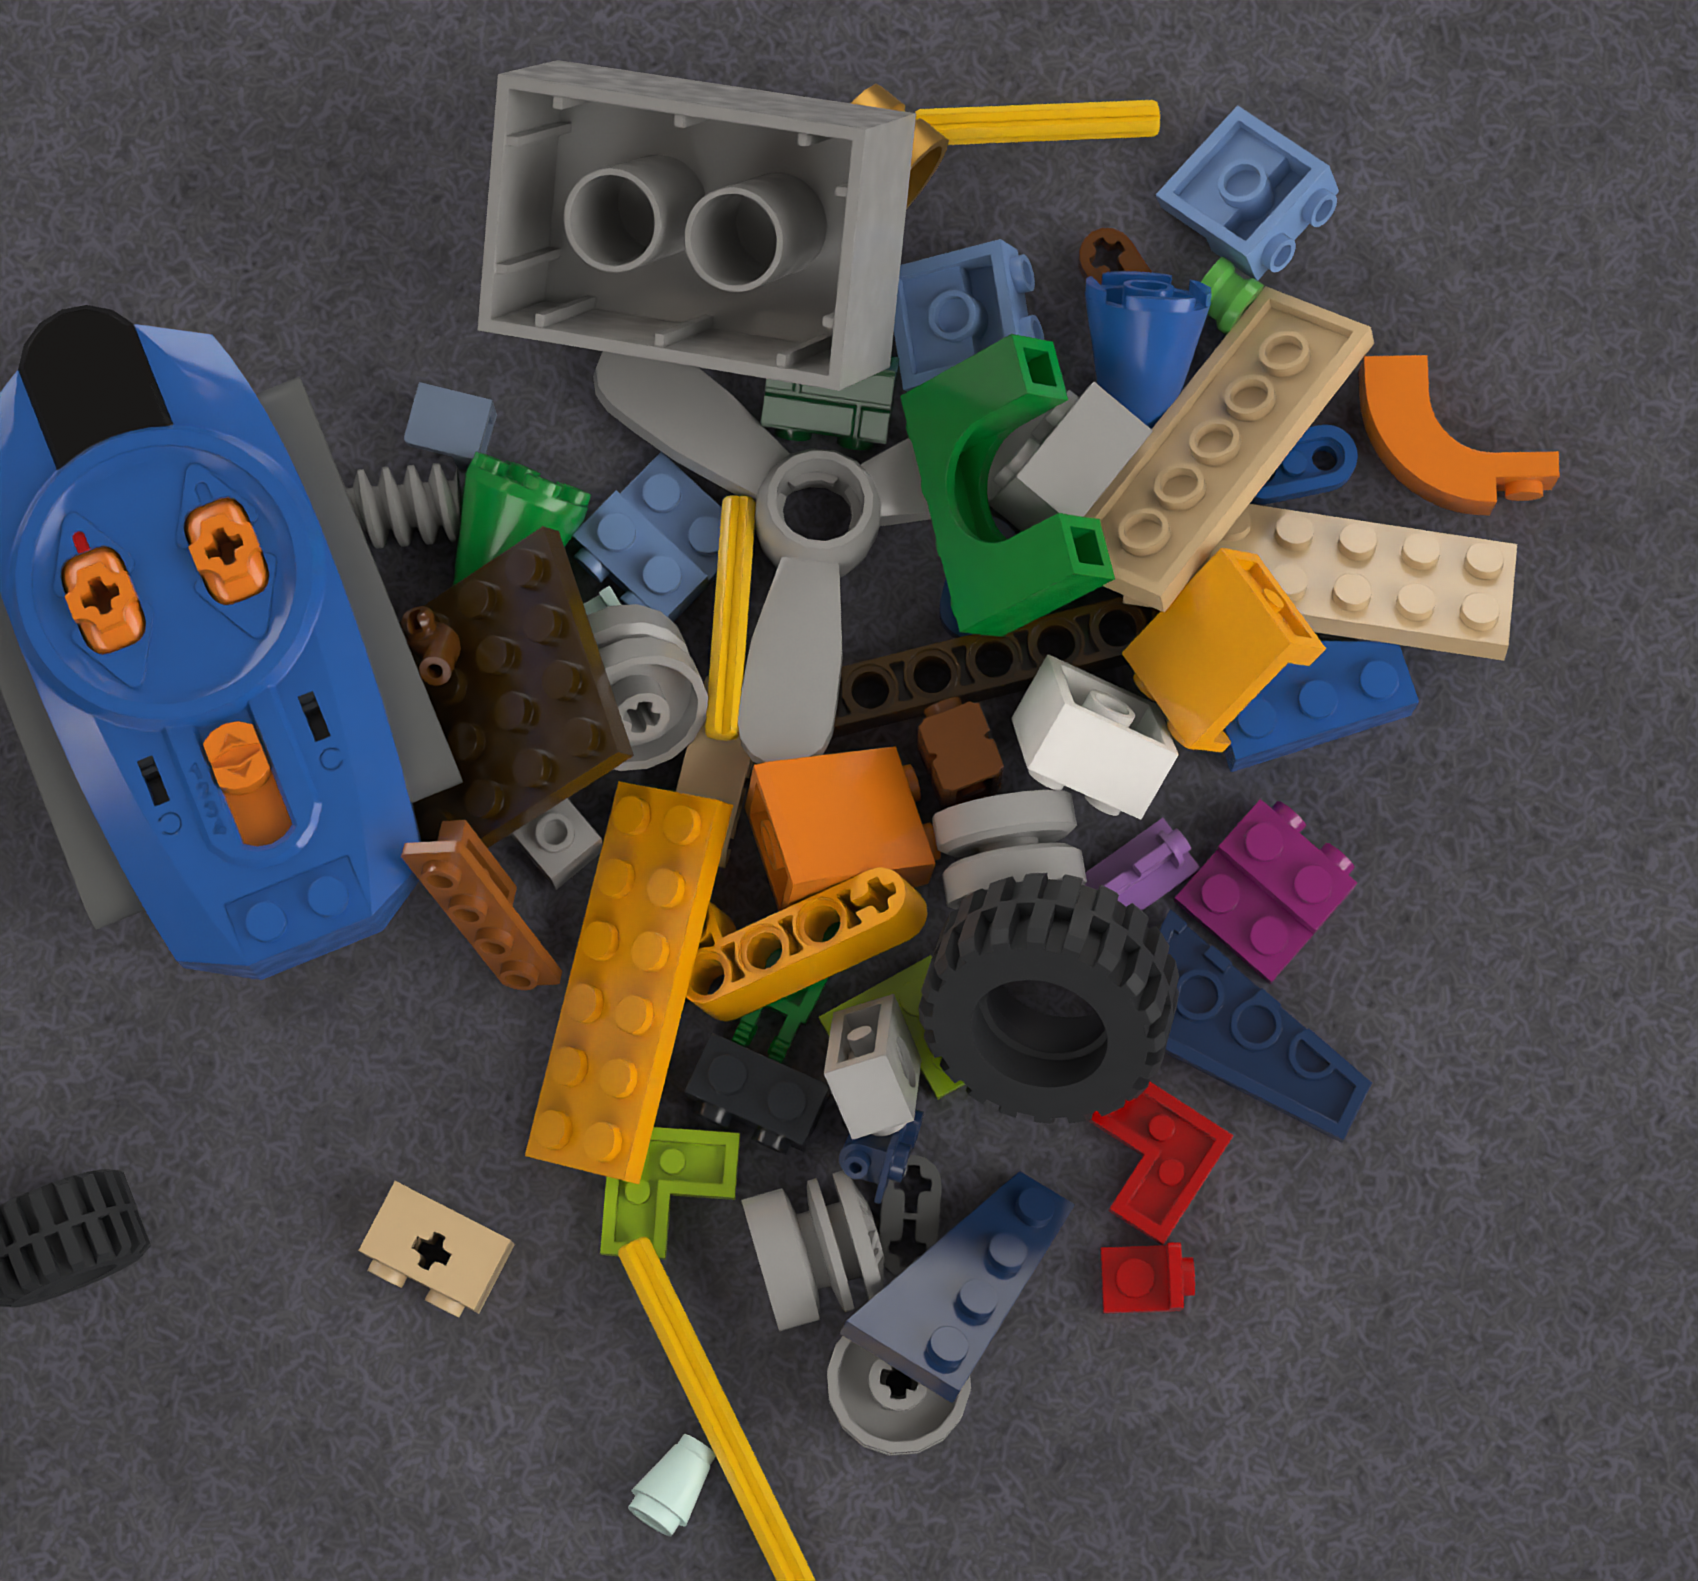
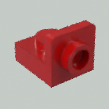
[1100,1242,1195,1314]

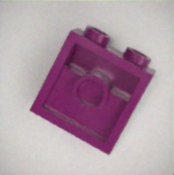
[1173,799,1358,984]

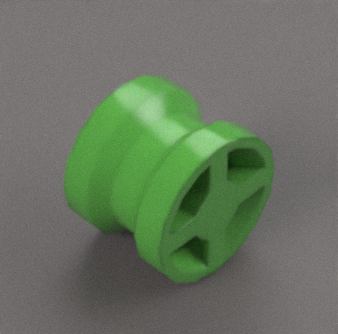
[1201,256,1264,335]

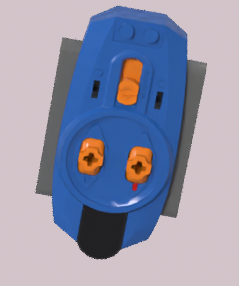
[0,305,463,980]

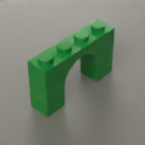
[900,334,1115,637]

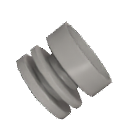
[741,1170,885,1332]

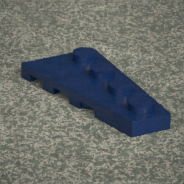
[1160,909,1372,1143]

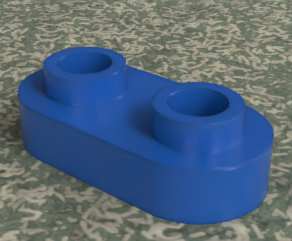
[1251,425,1358,504]

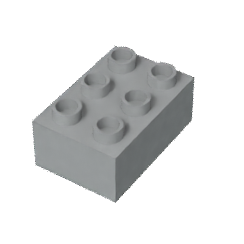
[478,60,916,391]

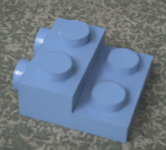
[1156,105,1339,280]
[894,239,1044,392]
[572,452,722,622]

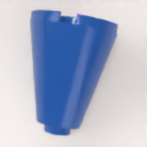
[1084,271,1212,429]

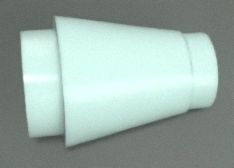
[628,1434,716,1536]

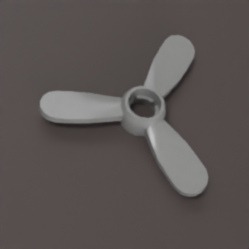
[593,351,1049,764]

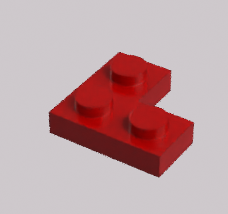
[1089,1082,1234,1245]

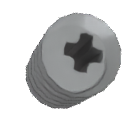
[341,463,462,549]

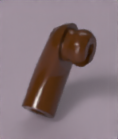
[400,606,461,686]

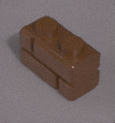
[917,697,1004,810]

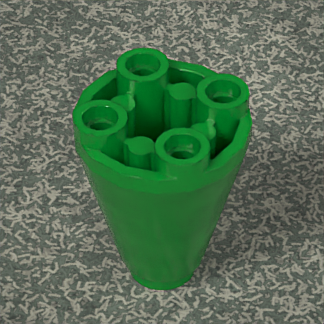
[453,451,592,586]

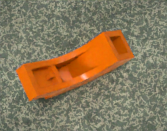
[1358,355,1560,516]

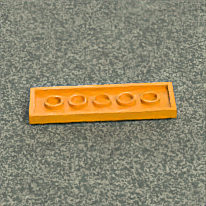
[525,781,733,1184]

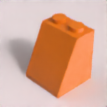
[745,746,941,911]

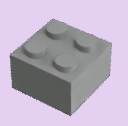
[989,382,1153,532]

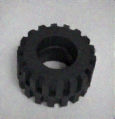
[0,1169,152,1308]

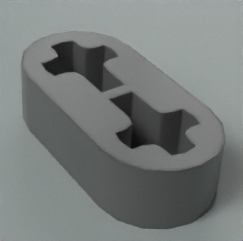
[879,1155,942,1277]

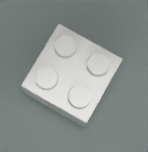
[1011,654,1178,820]

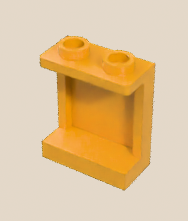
[1122,548,1326,753]

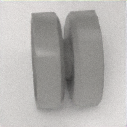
[587,604,708,771]
[932,790,1087,909]
[827,1336,971,1456]

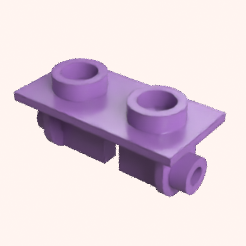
[1085,818,1200,911]

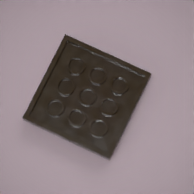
[399,526,634,848]

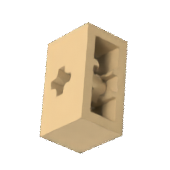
[358,1181,515,1318]

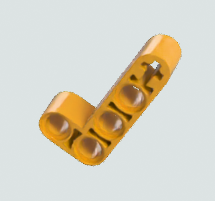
[686,867,928,1021]

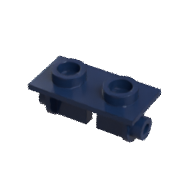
[839,1084,924,1204]

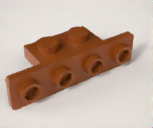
[401,820,562,990]

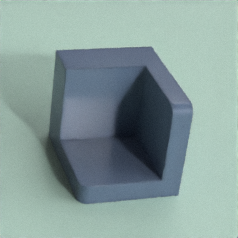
[404,382,497,470]

